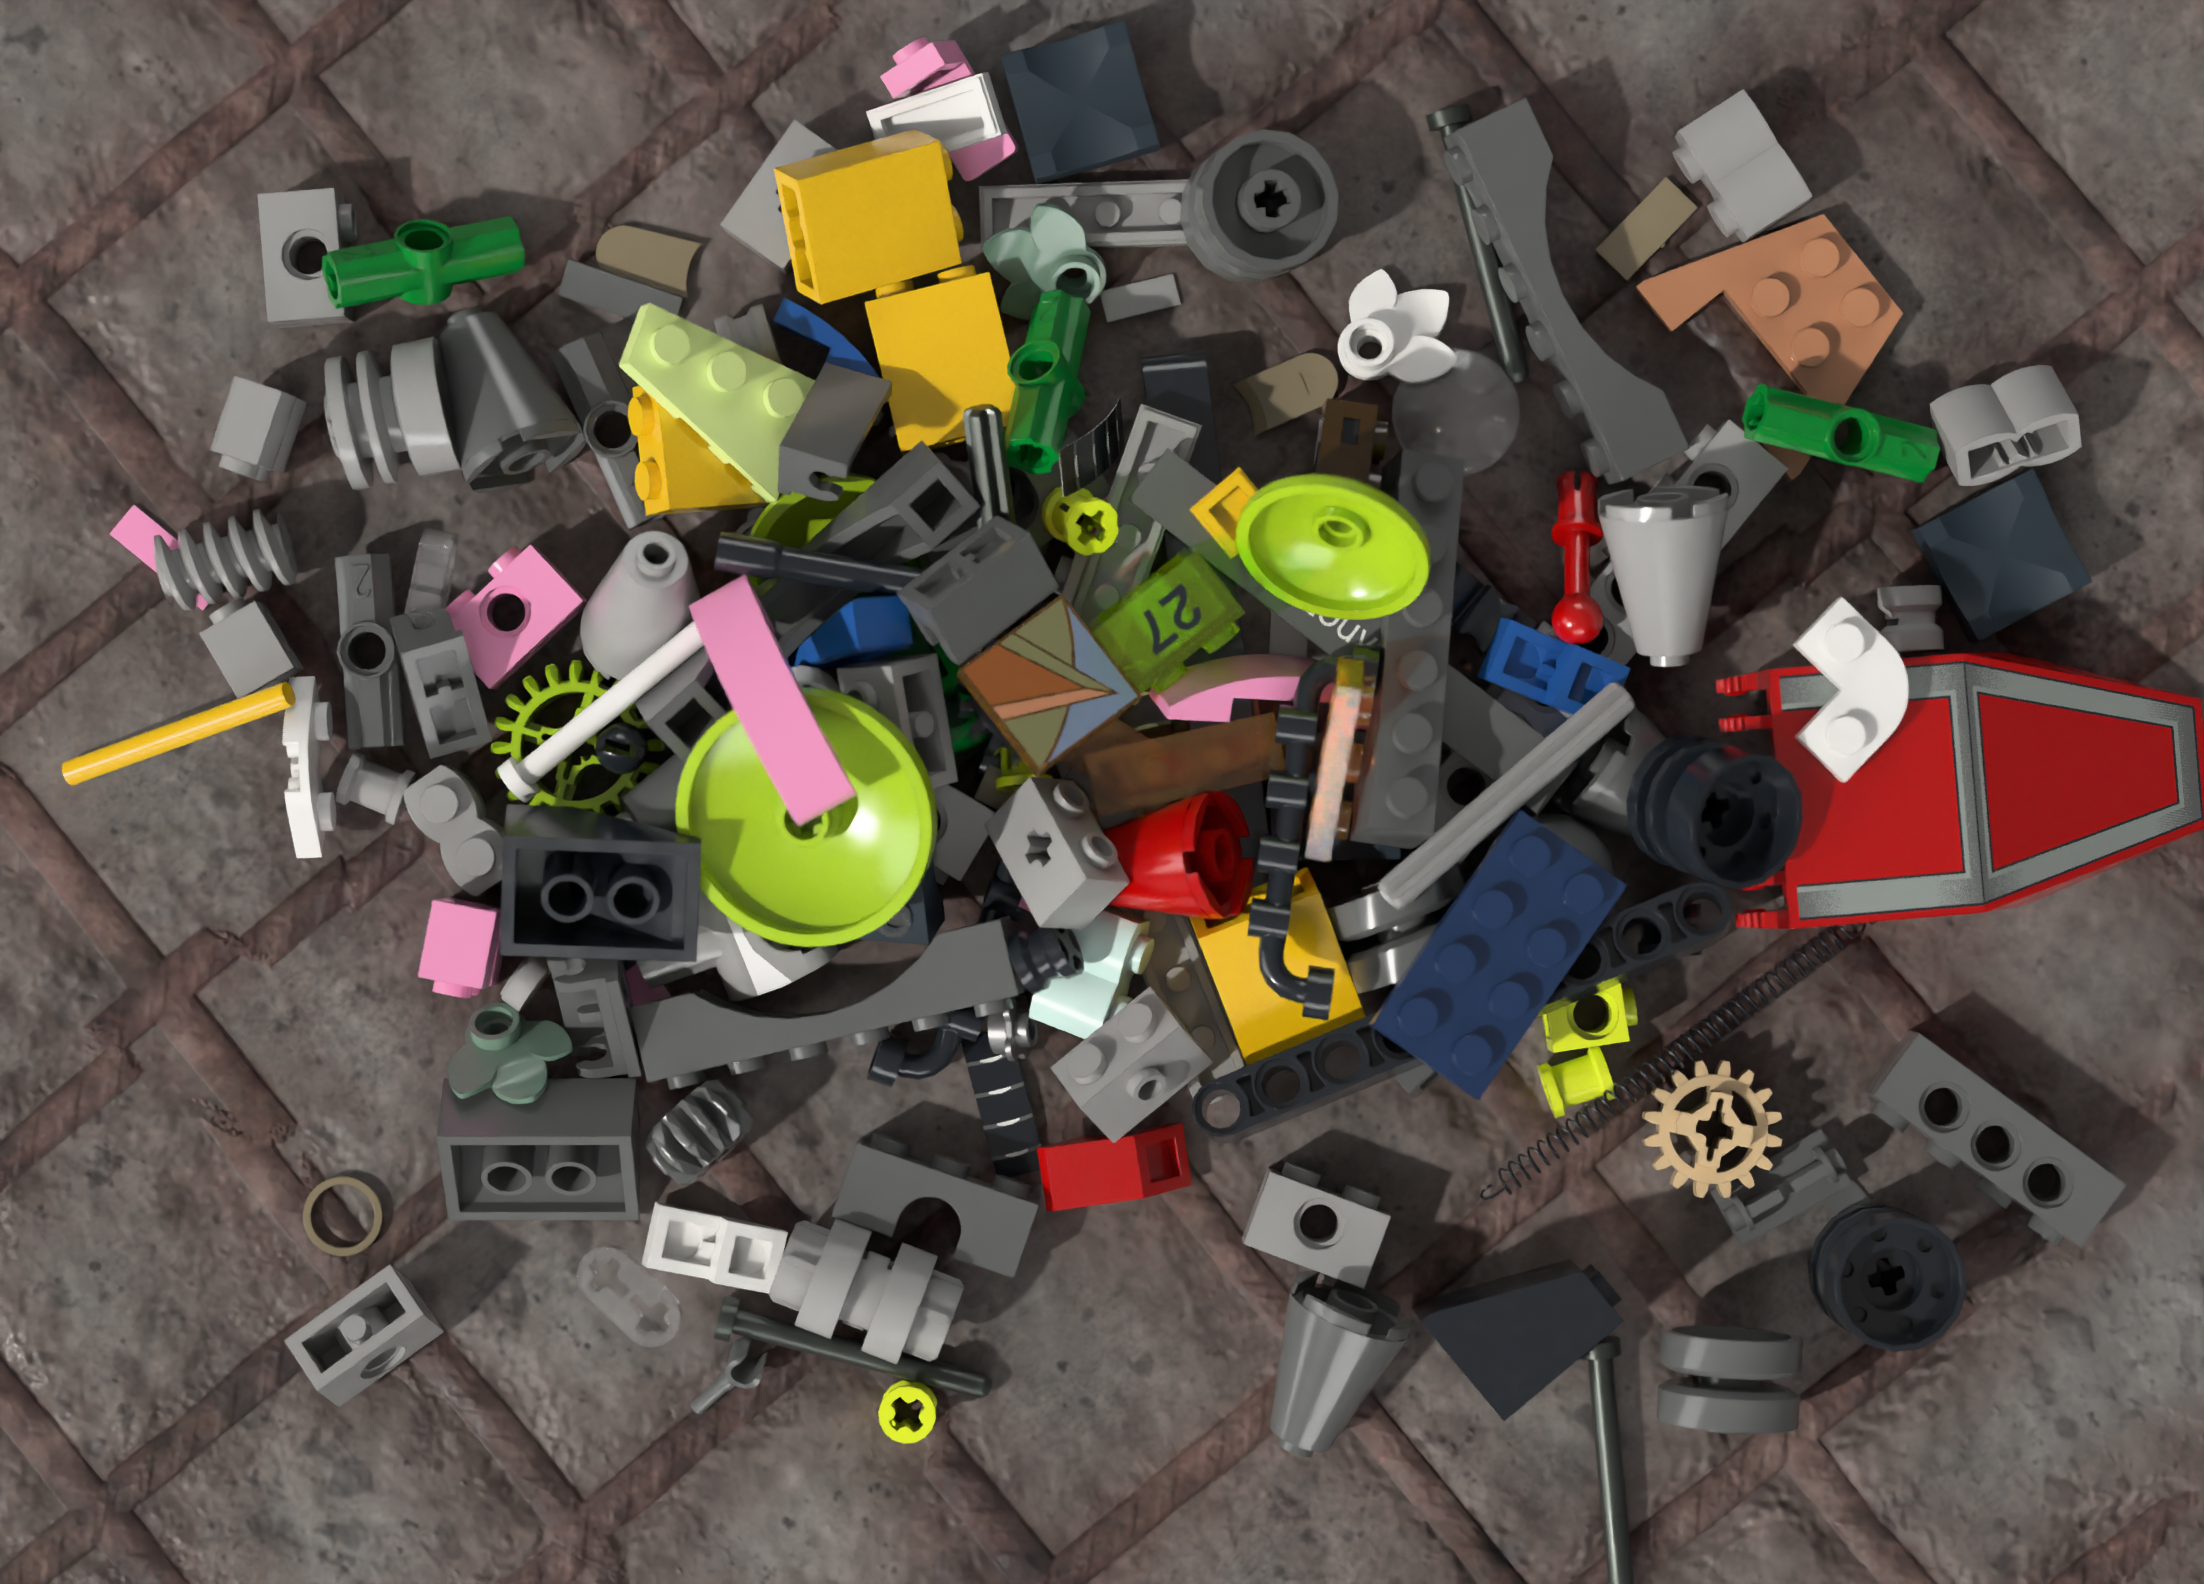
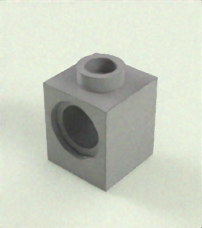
[199,597,304,699]

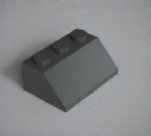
[436,1077,640,1220]

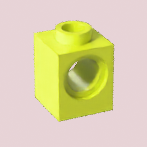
[1543,983,1638,1053]

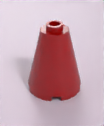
[1102,791,1254,920]

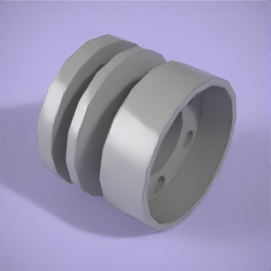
[324,337,461,490]

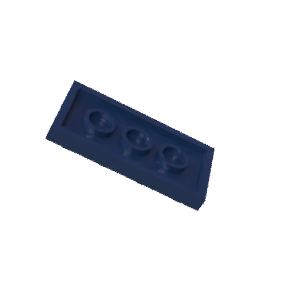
[1369,810,1627,1100]

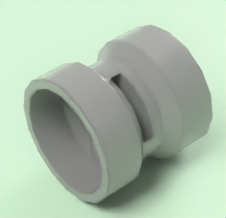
[1877,585,1944,652]

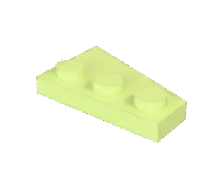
[619,303,815,503]

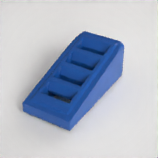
[788,596,913,670]

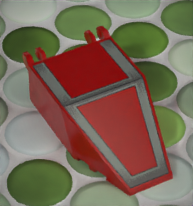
[1716,651,2204,929]

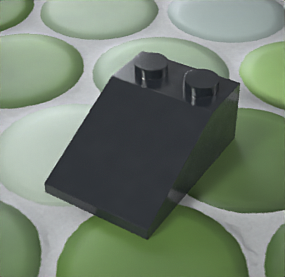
[500,804,702,962]

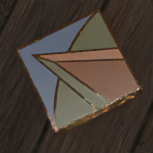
[957,594,1142,778]

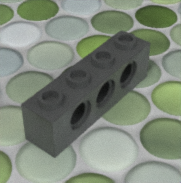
[1864,1030,2126,1247]

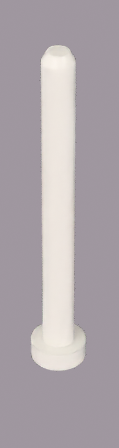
[497,621,704,803]

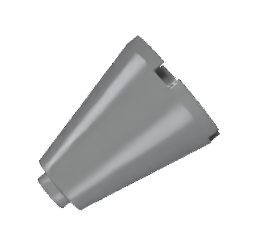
[1597,486,1729,667]
[580,531,701,680]

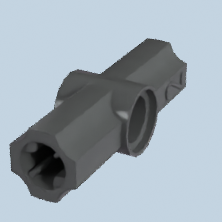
[550,332,669,531]
[335,553,406,749]

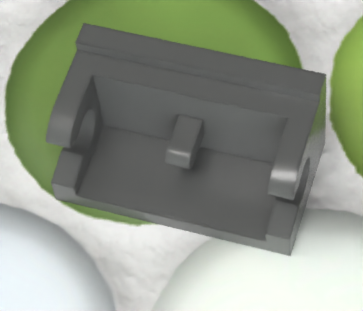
[778,363,892,501]
[897,515,1059,665]
[389,608,492,759]
[547,957,642,1078]

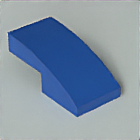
[773,298,879,378]
[1478,617,1631,715]

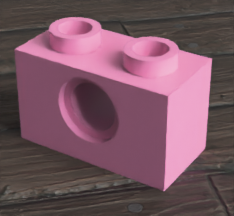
[445,545,588,690]

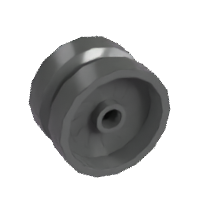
[1180,129,1339,284]
[1325,863,1465,994]
[1656,1325,1803,1434]

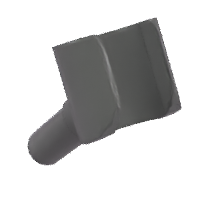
[690,1337,769,1415]

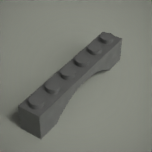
[1443,98,1690,485]
[634,440,981,764]
[1350,449,1465,849]
[630,916,1028,1090]

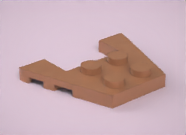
[1634,214,1903,482]

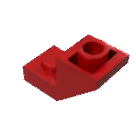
[1037,1123,1192,1211]

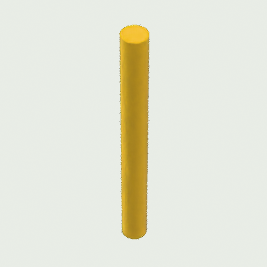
[62,682,296,786]

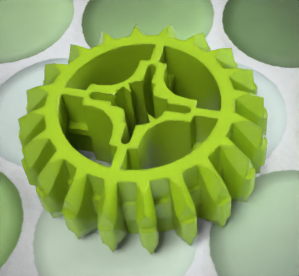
[491,660,666,816]

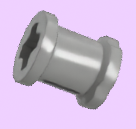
[335,749,417,825]

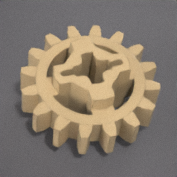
[1642,1060,1782,1198]

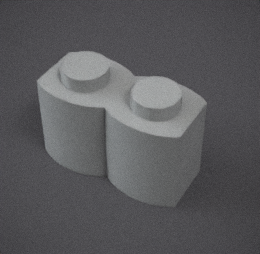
[1672,89,1813,244]
[1929,365,2082,486]
[210,376,307,483]
[403,765,504,897]

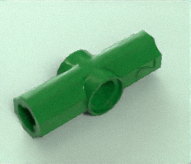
[322,216,525,309]
[1004,290,1091,475]
[1742,384,1940,483]

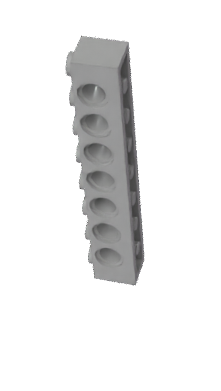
[1427,420,1789,864]

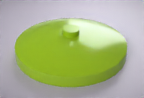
[676,687,937,947]

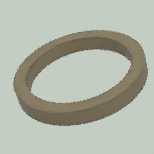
[303,1176,384,1256]

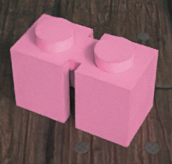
[418,897,503,998]

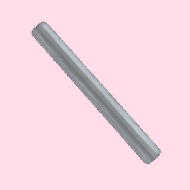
[1378,682,1635,910]

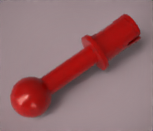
[1551,471,1603,645]

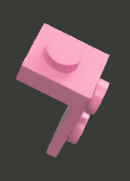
[880,37,1019,181]

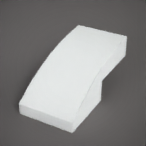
[641,1202,788,1294]

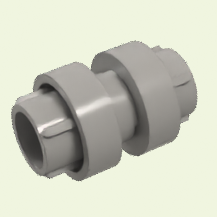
[769,1218,964,1365]

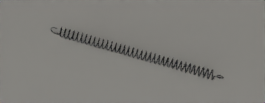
[1480,923,1866,1200]

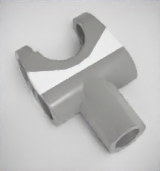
[636,888,839,1001]

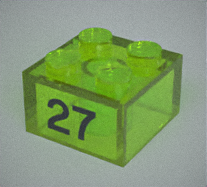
[1086,546,1245,694]

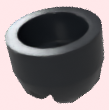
[595,722,649,774]

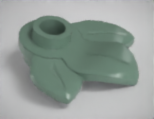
[983,203,1106,320]
[447,1003,573,1104]

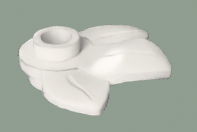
[1338,269,1457,384]

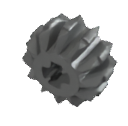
[644,1079,755,1185]

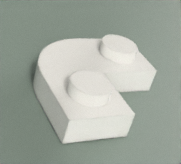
[1792,597,1909,782]
[282,676,336,858]

